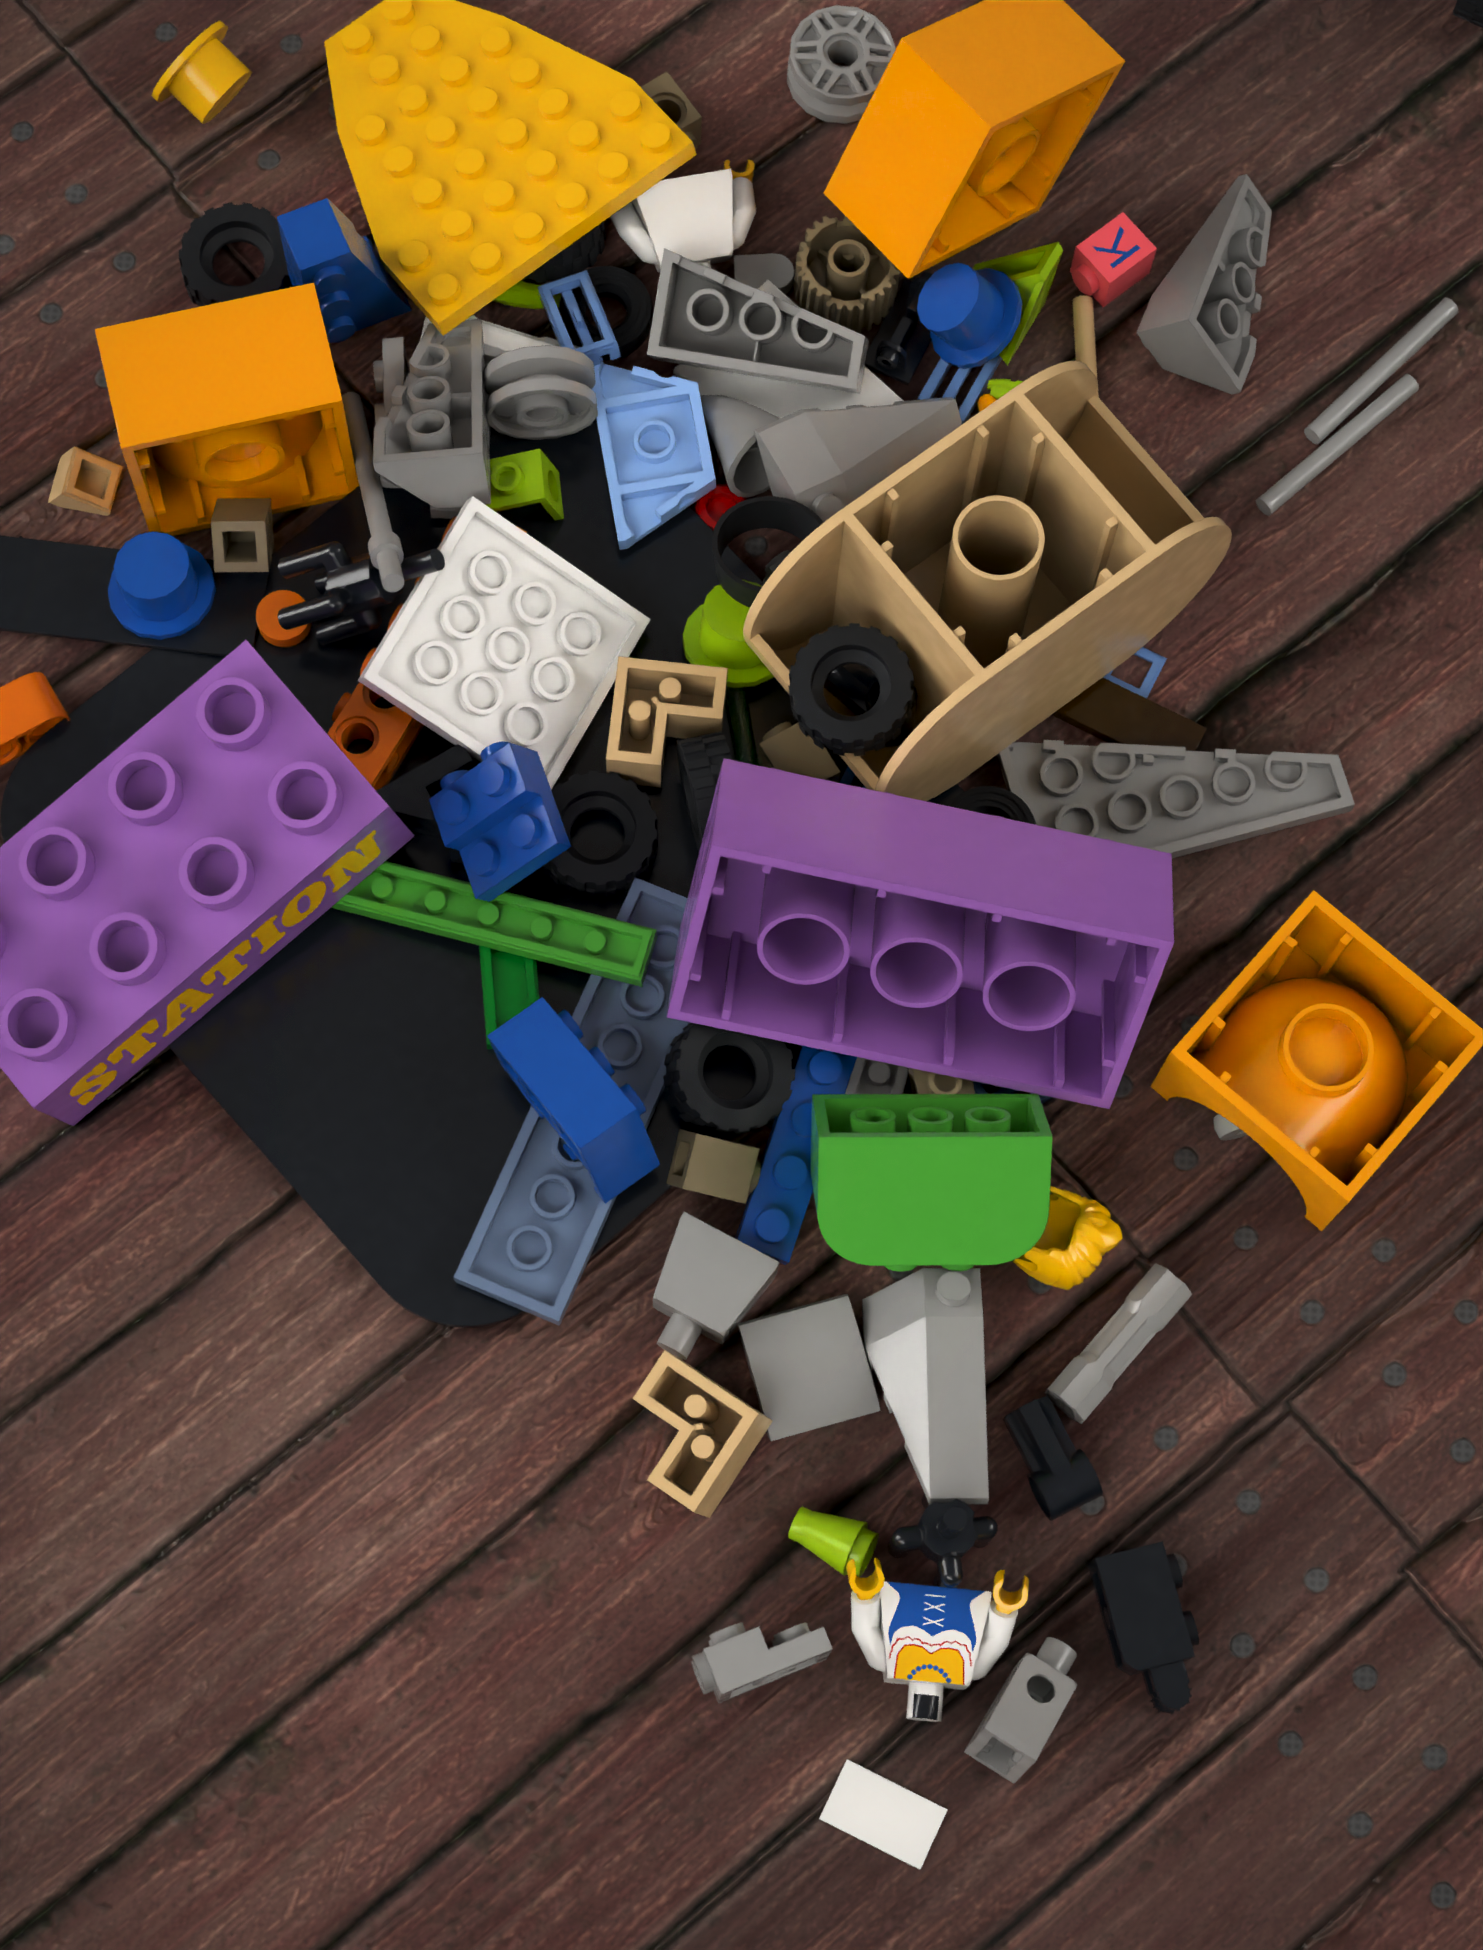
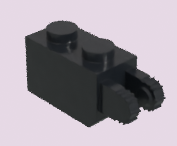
[1088,1541,1199,1715]

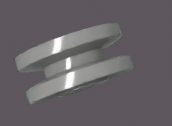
[787,5,896,124]
[484,345,598,440]

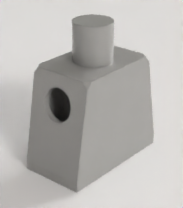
[653,1212,780,1360]
[964,1637,1077,1784]

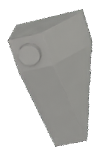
[1136,174,1272,394]
[754,397,962,522]

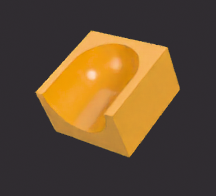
[824,0,1125,279]
[95,282,359,536]
[1150,890,1483,1231]

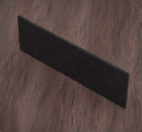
[0,535,271,657]

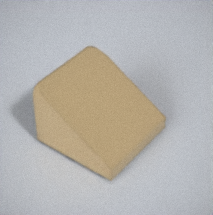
[48,446,123,516]

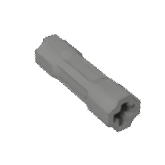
[1045,1263,1192,1424]

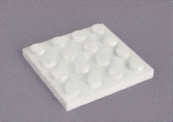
[357,496,651,790]

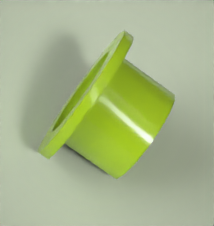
[682,580,774,688]

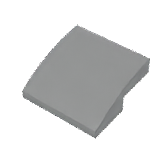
[737,1294,881,1441]

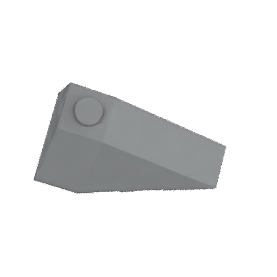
[373,319,491,509]
[862,1268,989,1504]

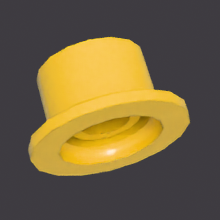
[152,20,252,124]

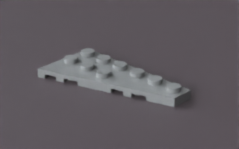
[997,740,1355,858]

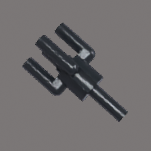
[278,541,445,645]
[888,1493,998,1588]

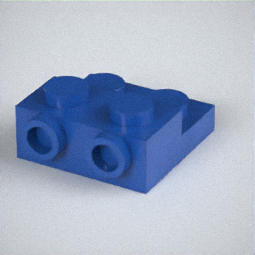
[429,741,571,902]

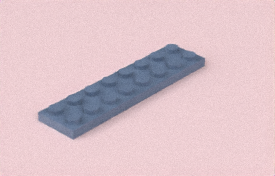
[453,877,691,1326]

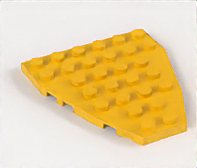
[324,0,697,336]

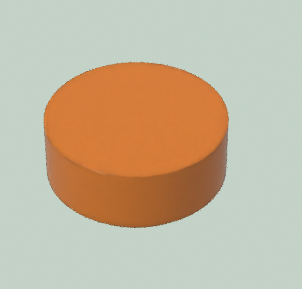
[256,590,312,647]

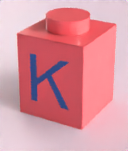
[1070,212,1157,308]

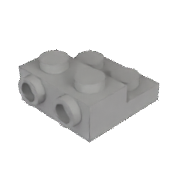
[691,1622,833,1704]

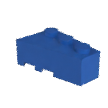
[277,198,412,343]
[487,997,660,1204]

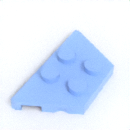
[591,357,716,550]

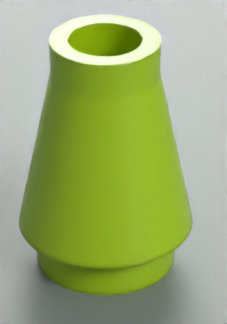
[788,1506,879,1577]

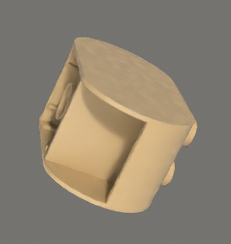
[743,361,1232,801]

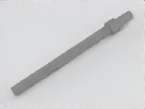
[342,392,404,592]

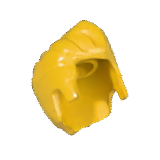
[1013,1186,1122,1290]

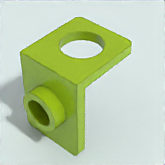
[485,448,564,520]

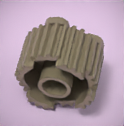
[794,215,900,333]

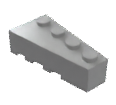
[647,248,869,394]

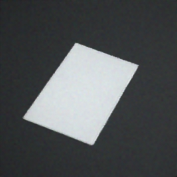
[819,1759,948,1869]

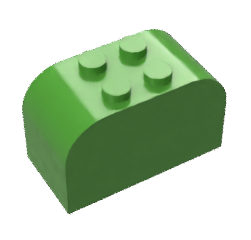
[811,1094,1053,1271]

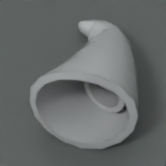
[700,395,781,497]

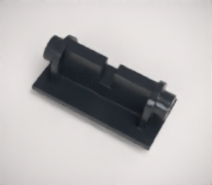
[865,272,932,385]

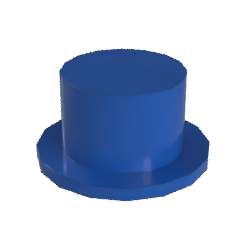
[917,263,1023,369]
[108,531,216,640]

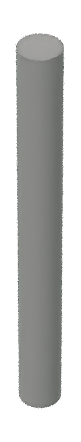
[1304,298,1459,445]
[1256,374,1419,516]

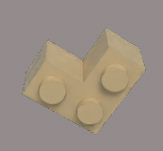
[606,656,728,788]
[633,1350,773,1518]

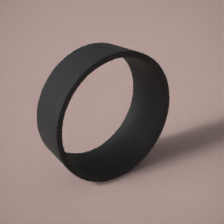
[712,496,824,607]

